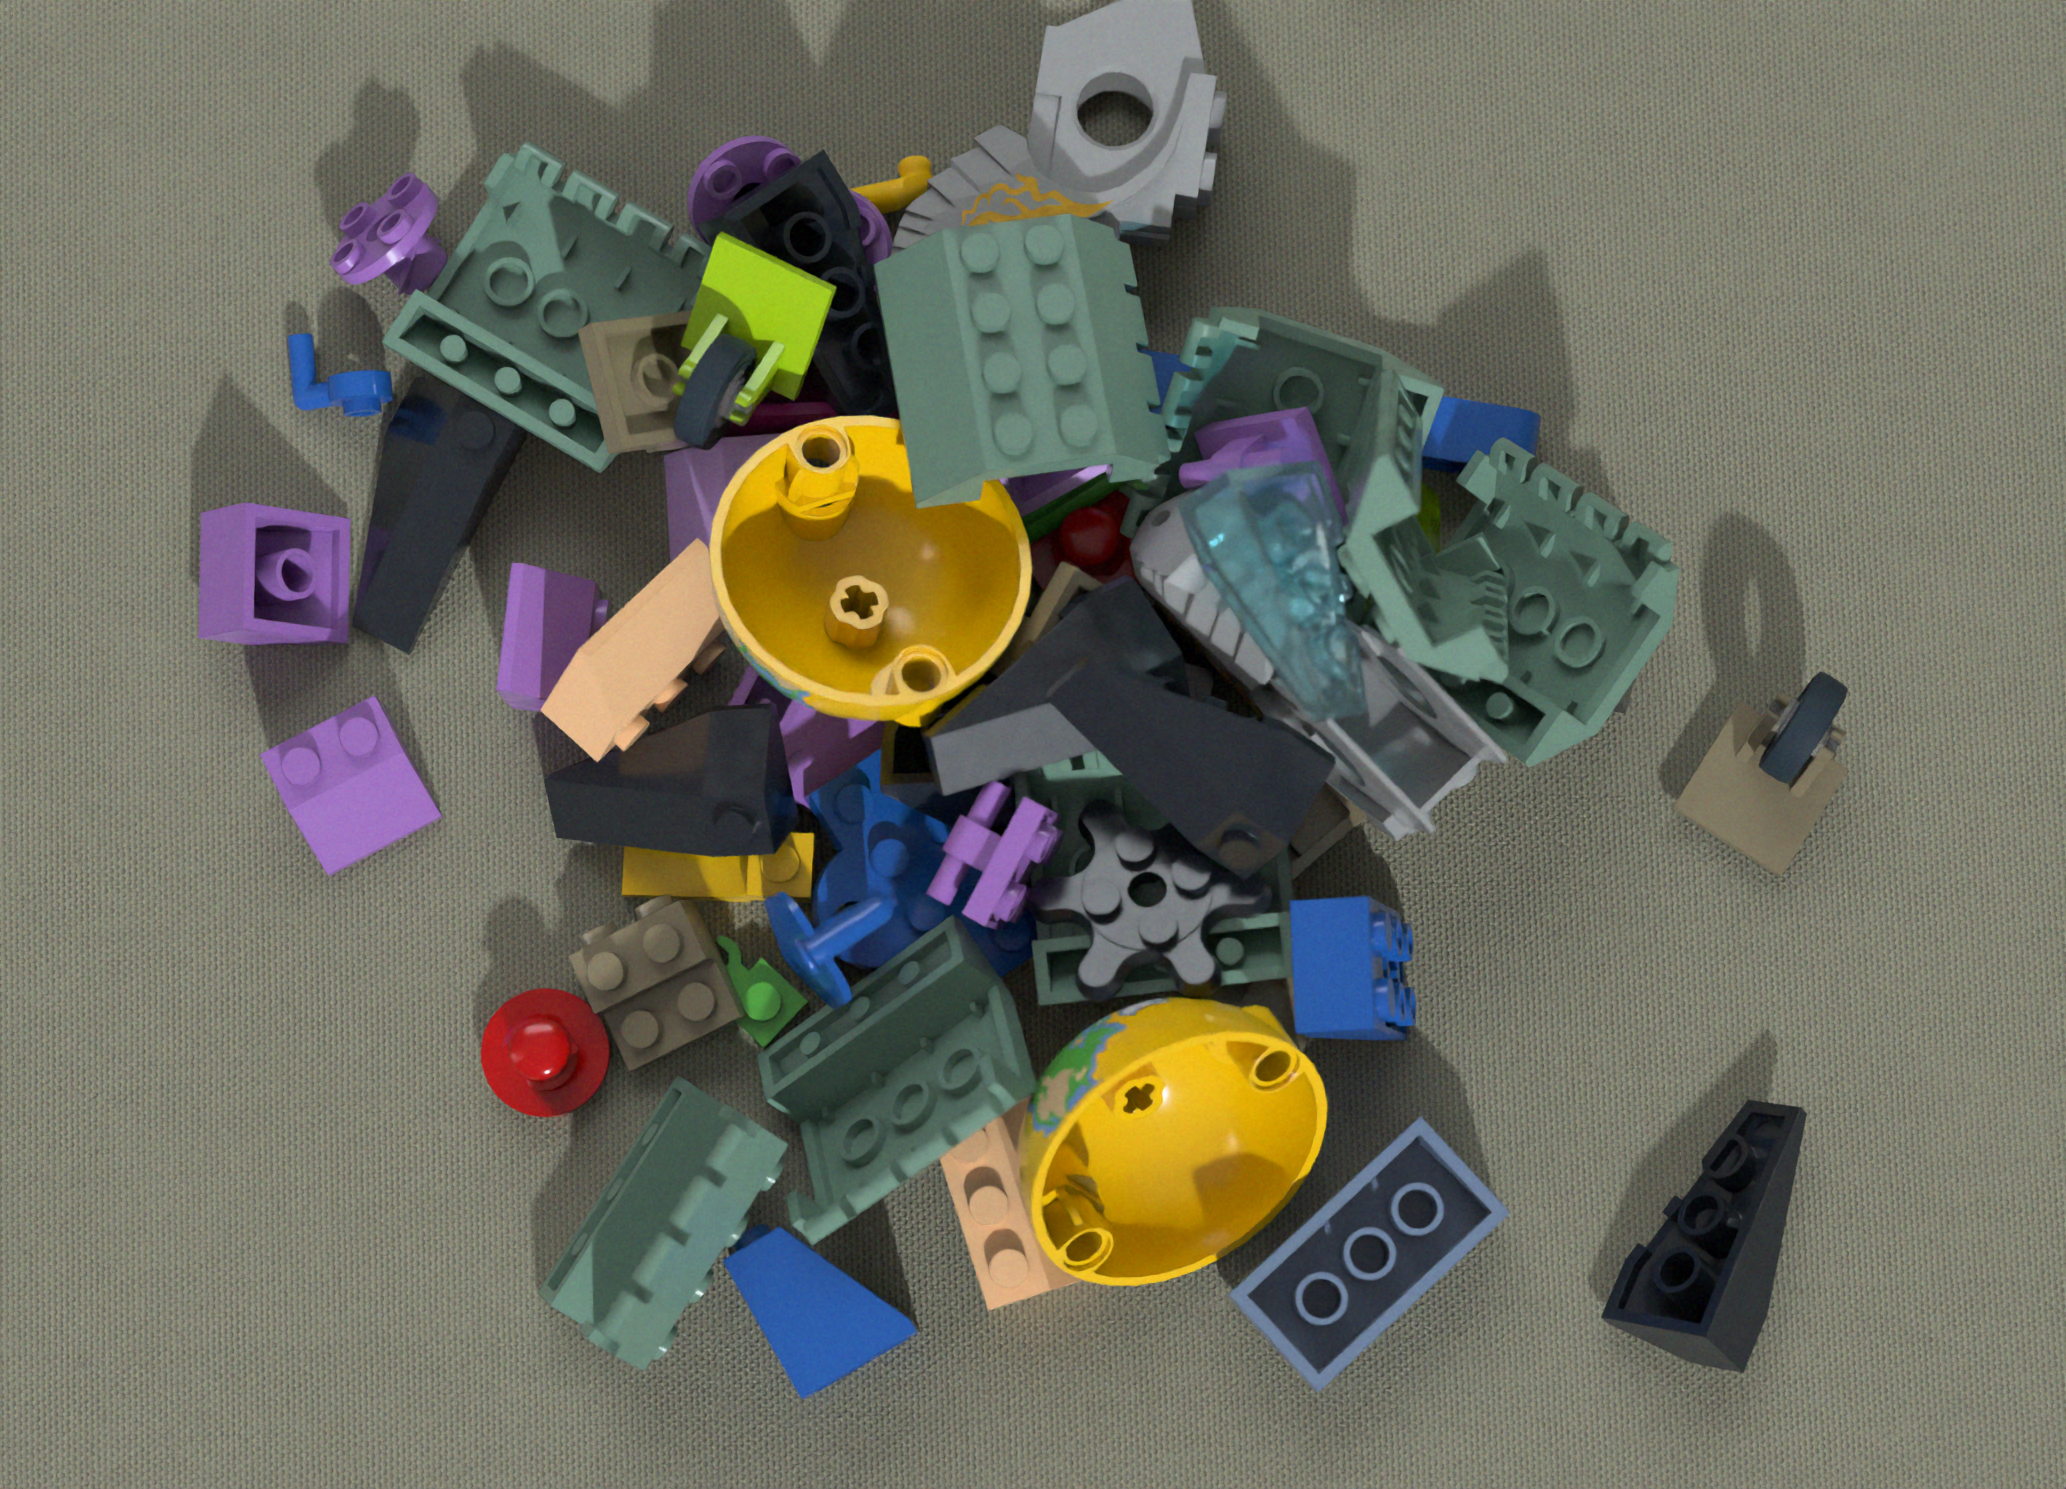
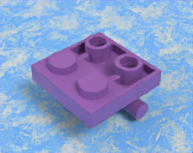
[1179,407,1348,543]
[926,781,1065,930]

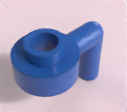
[288,334,393,417]

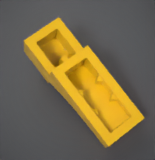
[622,832,817,903]

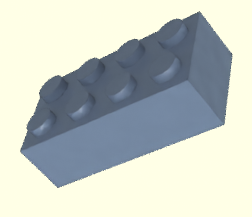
[1226,1116,1510,1392]

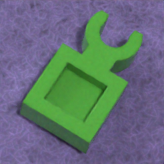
[716,935,809,1049]

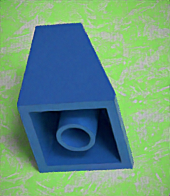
[722,1223,920,1399]

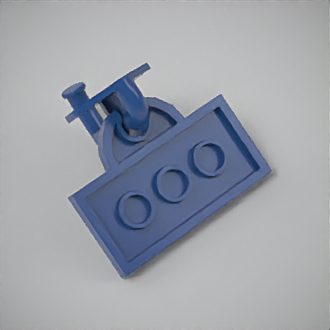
[764,748,1038,1009]

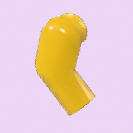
[850,155,934,214]

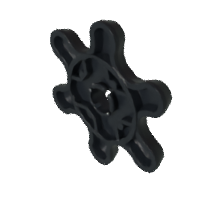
[1027,799,1272,1002]

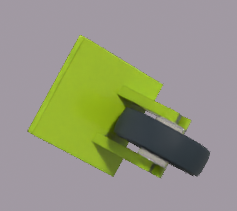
[672,232,836,450]

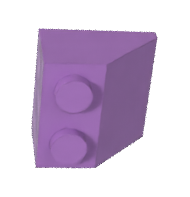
[198,502,350,645]
[496,562,611,712]
[260,695,443,876]

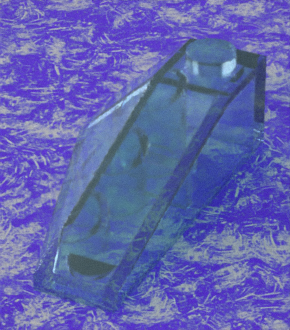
[1176,460,1368,723]

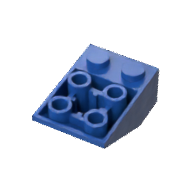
[1290,896,1417,1041]

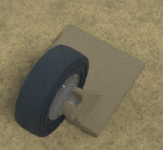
[1671,671,1849,878]

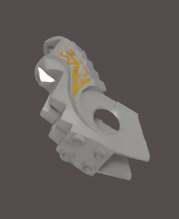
[890,0,1227,256]
[1130,488,1508,842]

